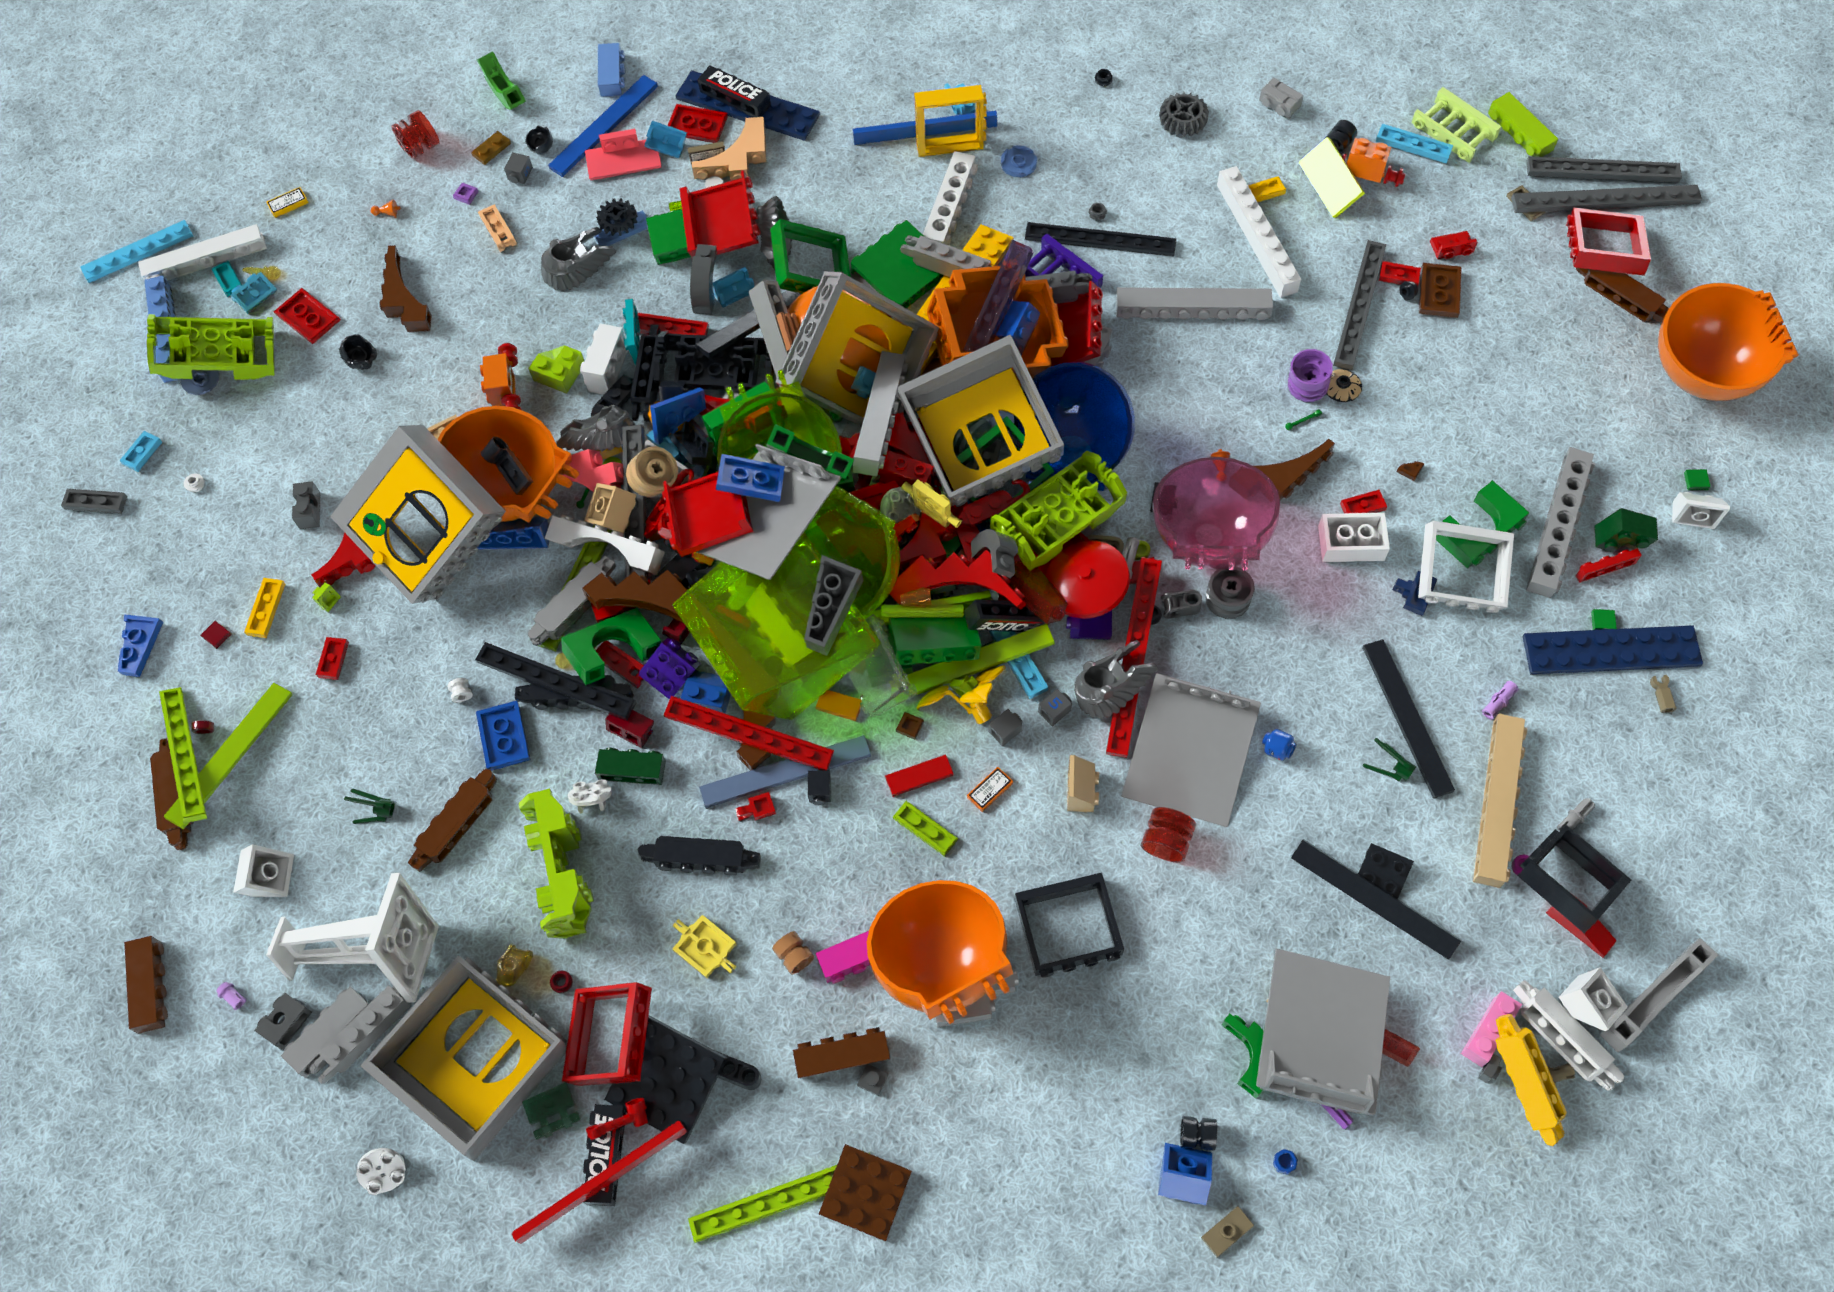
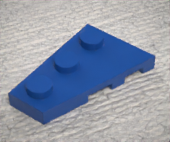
[650,388,706,444]
[118,614,164,677]

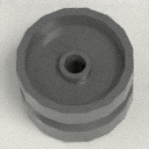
[1205,566,1255,619]

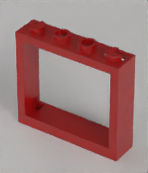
[1566,208,1651,276]
[562,982,652,1086]

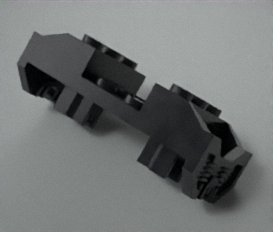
[654,331,775,395]

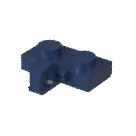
[1392,571,1437,616]

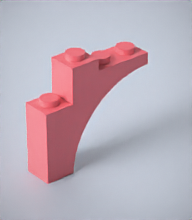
[563,449,624,492]

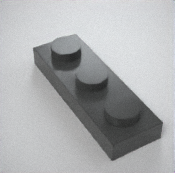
[61,489,128,514]

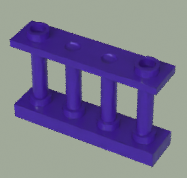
[1017,234,1103,288]

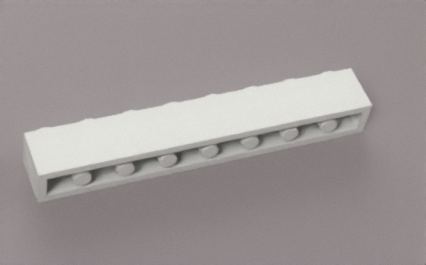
[1217,166,1301,298]

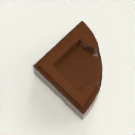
[1396,461,1424,481]

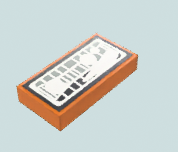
[967,767,1013,812]

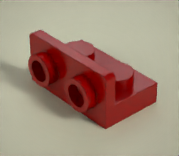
[1430,231,1478,259]

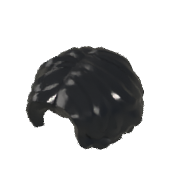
[339,334,377,370]

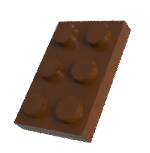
[1419,262,1462,318]

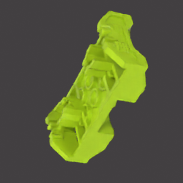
[147,314,275,380]
[990,451,1127,571]
[519,788,594,939]

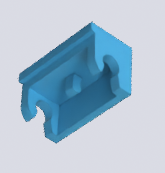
[644,120,687,159]
[713,267,755,308]

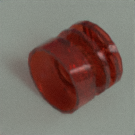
[391,110,440,159]
[1140,807,1196,862]

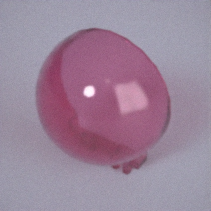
[1153,457,1280,570]

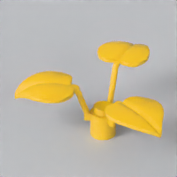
[916,665,1006,724]

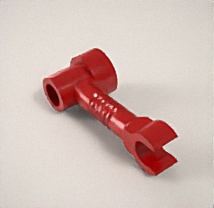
[586,1098,648,1140]

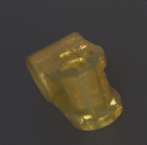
[496,944,533,987]

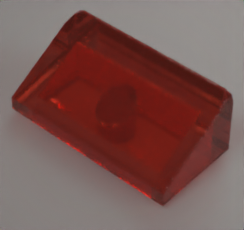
[1382,1029,1420,1067]

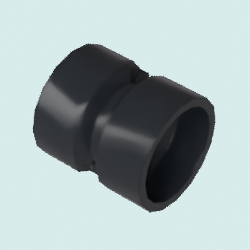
[1324,120,1358,155]
[1180,1116,1217,1151]

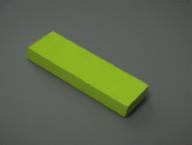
[893,801,958,857]

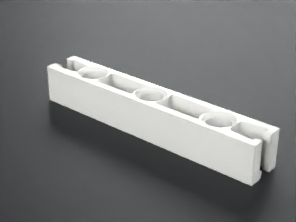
[138,224,267,281]

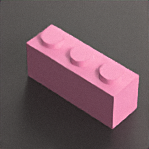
[1461,991,1522,1067]

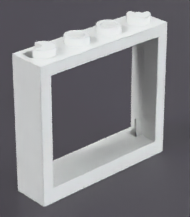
[1418,521,1514,613]

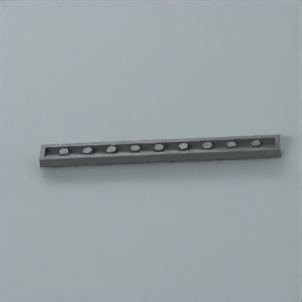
[1511,185,1702,213]

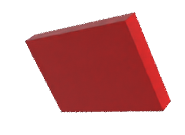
[668,104,728,143]
[273,288,340,344]

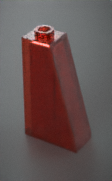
[999,561,1068,624]

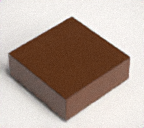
[896,712,924,740]

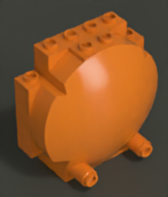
[927,264,1068,387]

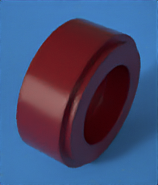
[191,721,214,734]

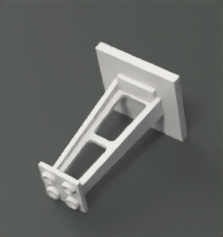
[266,873,439,1003]

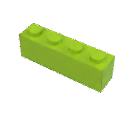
[1488,92,1558,157]

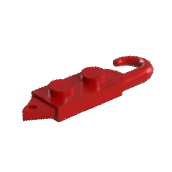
[644,469,694,539]
[958,479,1030,527]

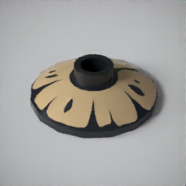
[1326,369,1362,402]

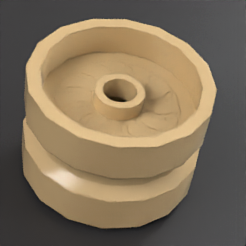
[626,446,678,497]

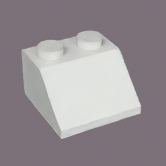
[1672,492,1730,529]
[233,844,294,897]
[1559,967,1627,1031]

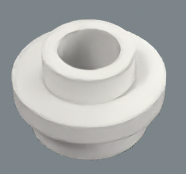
[184,474,205,492]

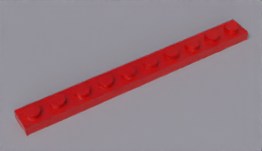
[1106,557,1162,758]

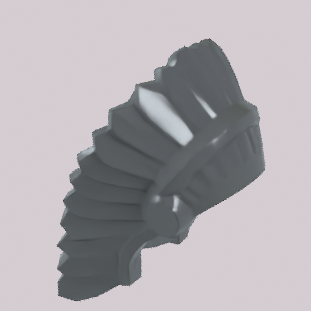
[755,196,792,271]
[541,227,616,292]
[556,405,635,452]
[1074,640,1158,719]

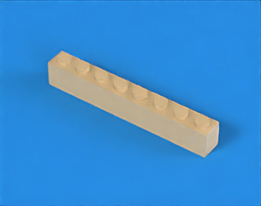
[1473,714,1527,888]

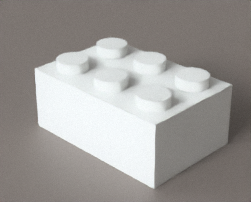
[580,323,628,395]
[1318,513,1390,562]

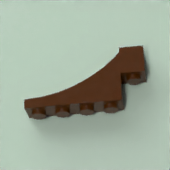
[380,245,432,332]
[1229,439,1335,502]

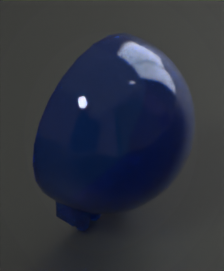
[1014,362,1135,491]

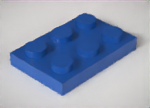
[716,454,785,502]
[476,701,531,771]

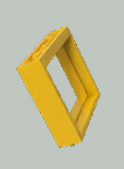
[914,85,987,157]

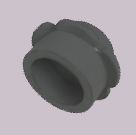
[1088,203,1107,220]

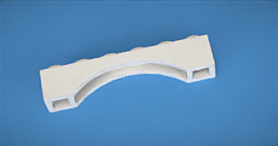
[545,515,665,575]

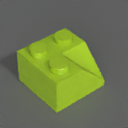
[528,345,585,394]

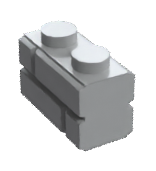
[1259,77,1304,119]

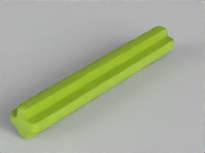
[881,605,964,617]

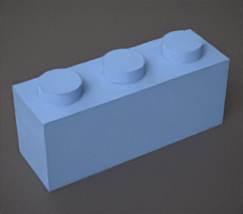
[598,43,625,97]

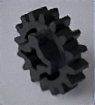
[596,198,638,236]

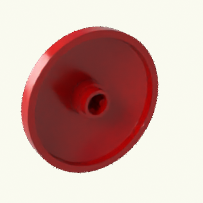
[1045,541,1130,619]

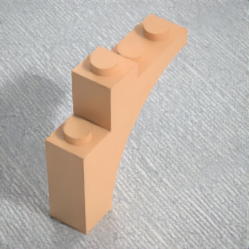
[692,117,766,181]

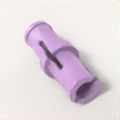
[1482,681,1519,720]

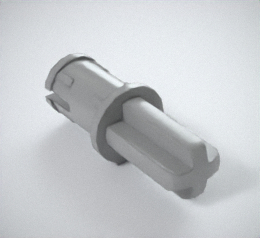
[1557,798,1595,831]

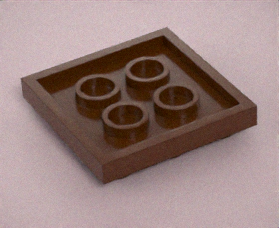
[819,1144,912,1241]

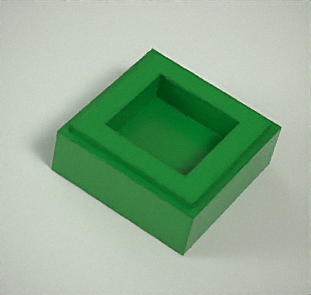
[1684,469,1711,491]
[1591,609,1617,630]

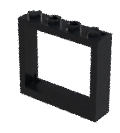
[1517,825,1632,933]
[1014,872,1124,978]

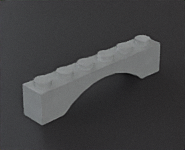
[1600,938,1718,1052]

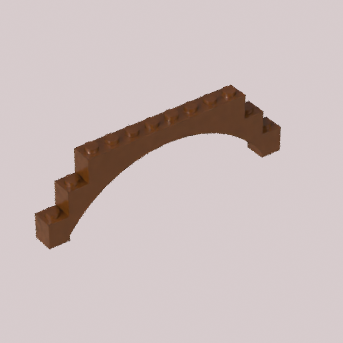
[582,570,780,771]

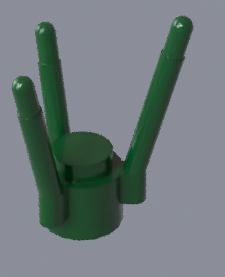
[1362,738,1416,782]
[344,789,395,824]

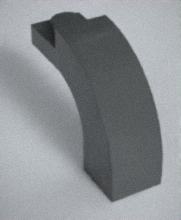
[690,244,717,315]
[971,529,1018,578]

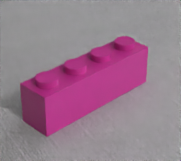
[815,931,870,984]

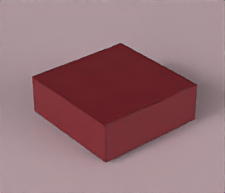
[200,621,232,649]

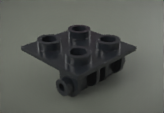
[1358,843,1414,899]

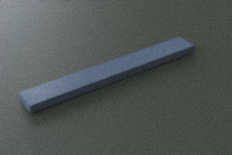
[699,735,871,808]

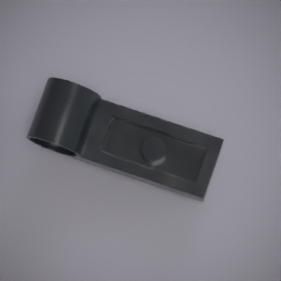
[591,374,633,417]
[481,436,533,495]

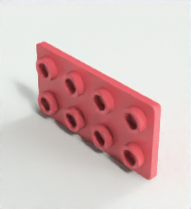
[585,128,662,181]

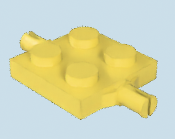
[901,480,962,528]
[672,915,737,979]

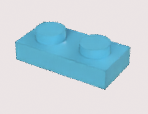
[119,431,162,472]

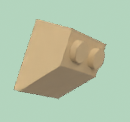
[584,483,636,534]
[1067,755,1099,812]

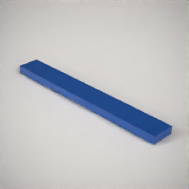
[548,75,658,177]
[852,111,997,145]

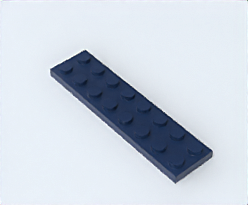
[675,70,820,141]
[1522,625,1703,675]

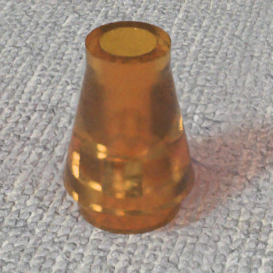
[900,587,932,608]

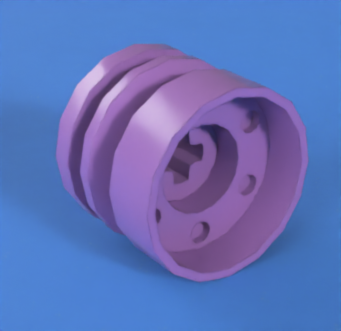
[1288,349,1333,402]

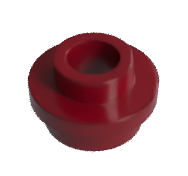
[550,970,573,994]

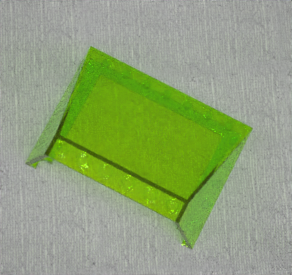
[672,532,882,720]

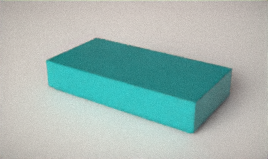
[211,261,242,297]

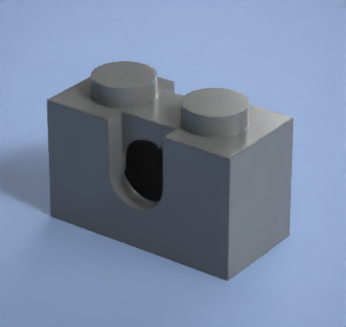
[292,481,321,529]
[254,993,312,1050]

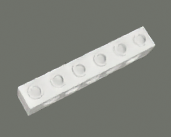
[923,151,978,246]

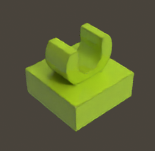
[312,583,341,612]
[949,675,978,697]

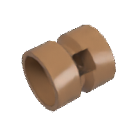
[772,931,814,975]

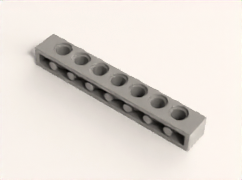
[1526,447,1595,598]

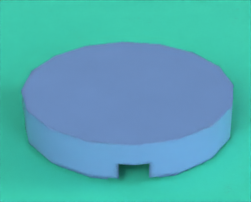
[1001,145,1037,178]

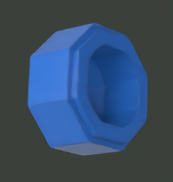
[1273,1149,1298,1175]

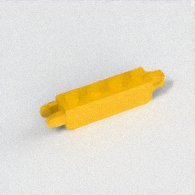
[1495,1014,1567,1147]

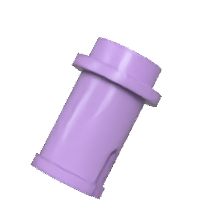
[216,982,246,1010]

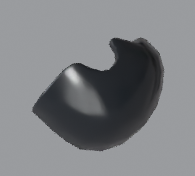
[525,125,553,154]

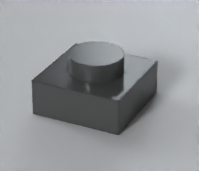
[1478,1054,1502,1083]
[857,1064,888,1096]

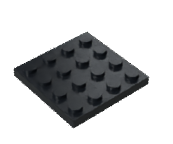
[604,1015,727,1144]

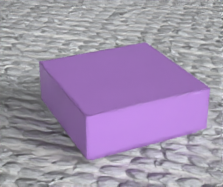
[453,182,479,205]

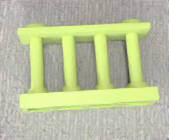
[1411,87,1502,163]

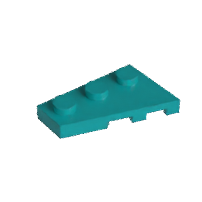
[623,298,640,366]

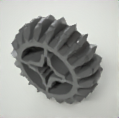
[1159,92,1209,137]

